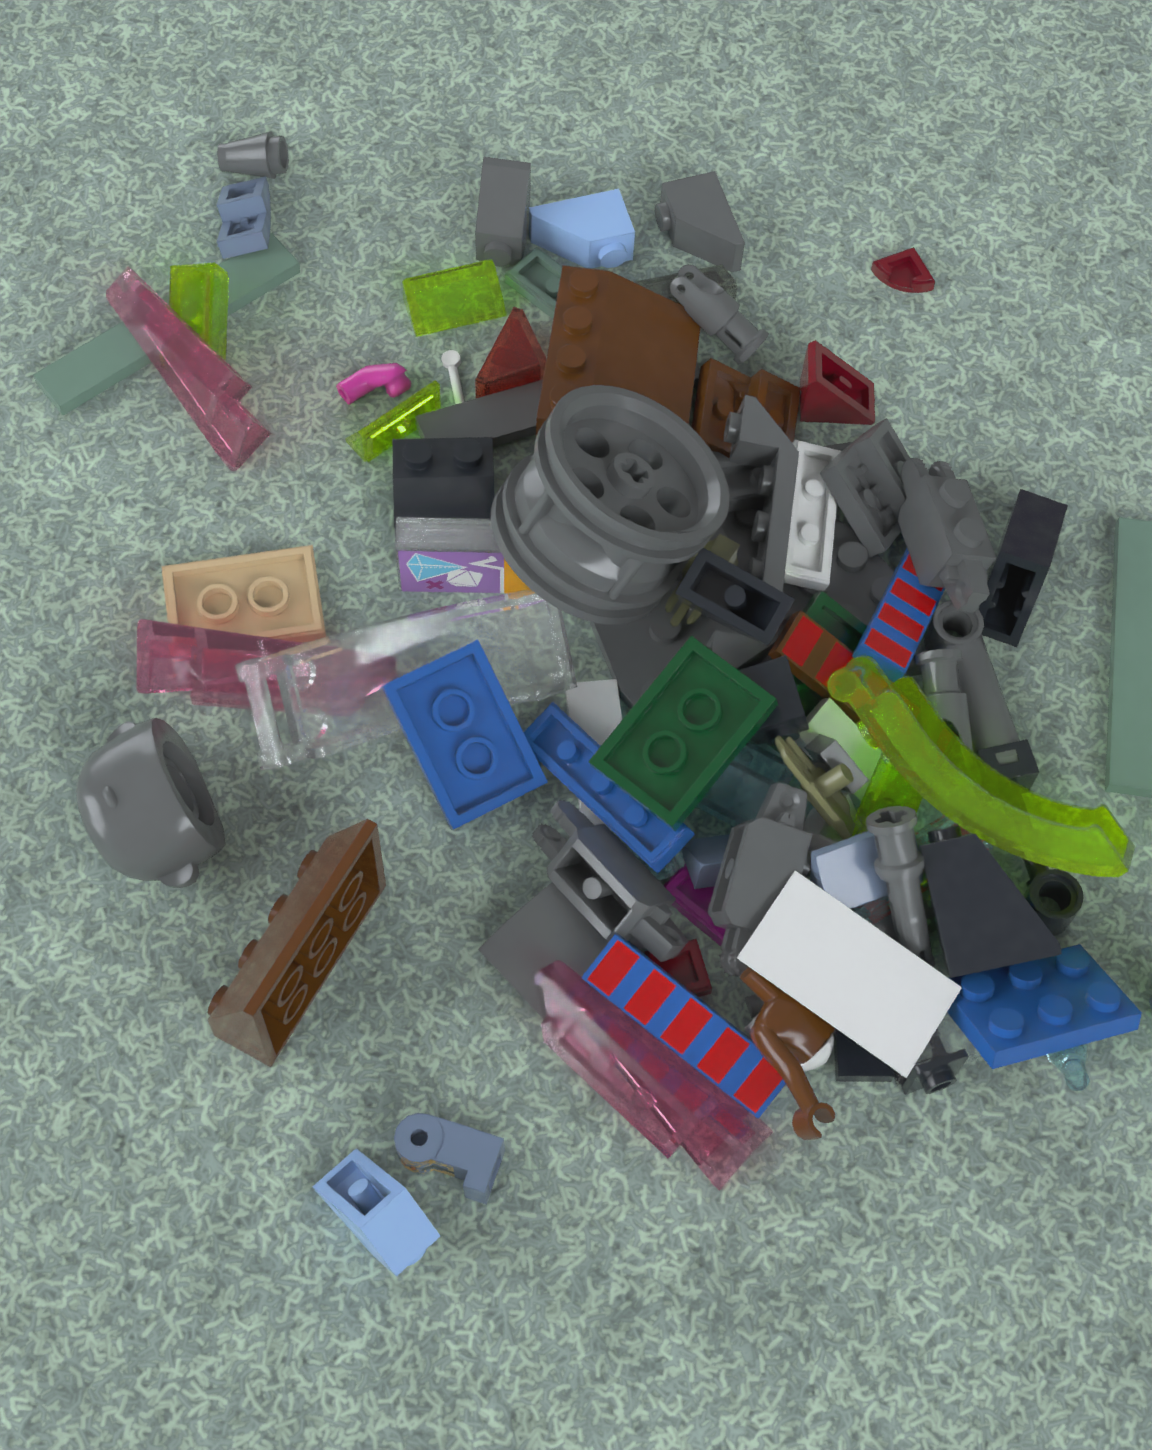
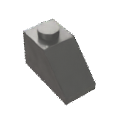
[475,157,531,267]
[655,171,745,272]

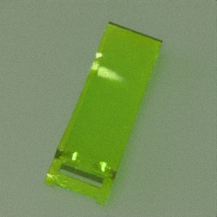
[827,655,1135,877]

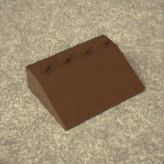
[536,265,701,436]
[207,819,386,1067]

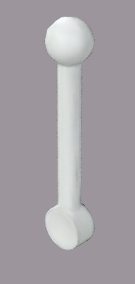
[441,350,464,404]

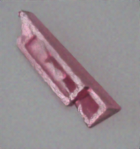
[106,266,271,471]
[136,619,397,716]
[534,960,773,1191]

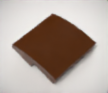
[691,358,801,458]

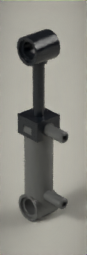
[902,600,1084,936]

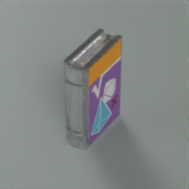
[395,517,535,594]

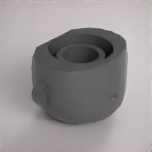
[76,718,226,888]

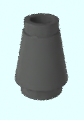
[217,131,289,179]

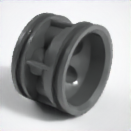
[491,385,730,625]

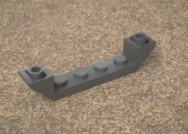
[706,395,799,670]

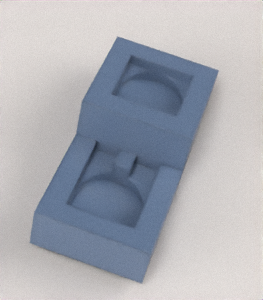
[216,177,271,259]

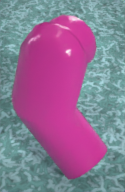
[336,363,411,405]

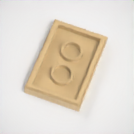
[161,545,327,661]

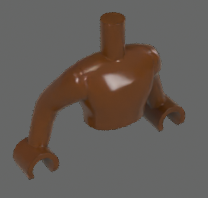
[740,967,835,1140]

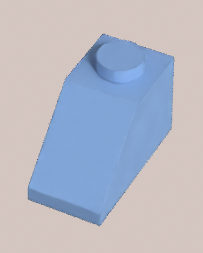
[529,189,635,269]
[313,1148,440,1276]

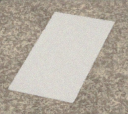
[737,871,962,1078]

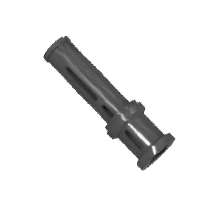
[866,806,935,967]

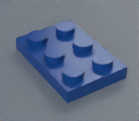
[381,640,548,830]
[947,944,1142,1069]

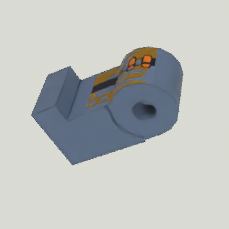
[394,1113,505,1205]

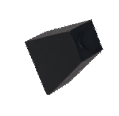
[978,489,1068,647]
[917,825,1062,978]

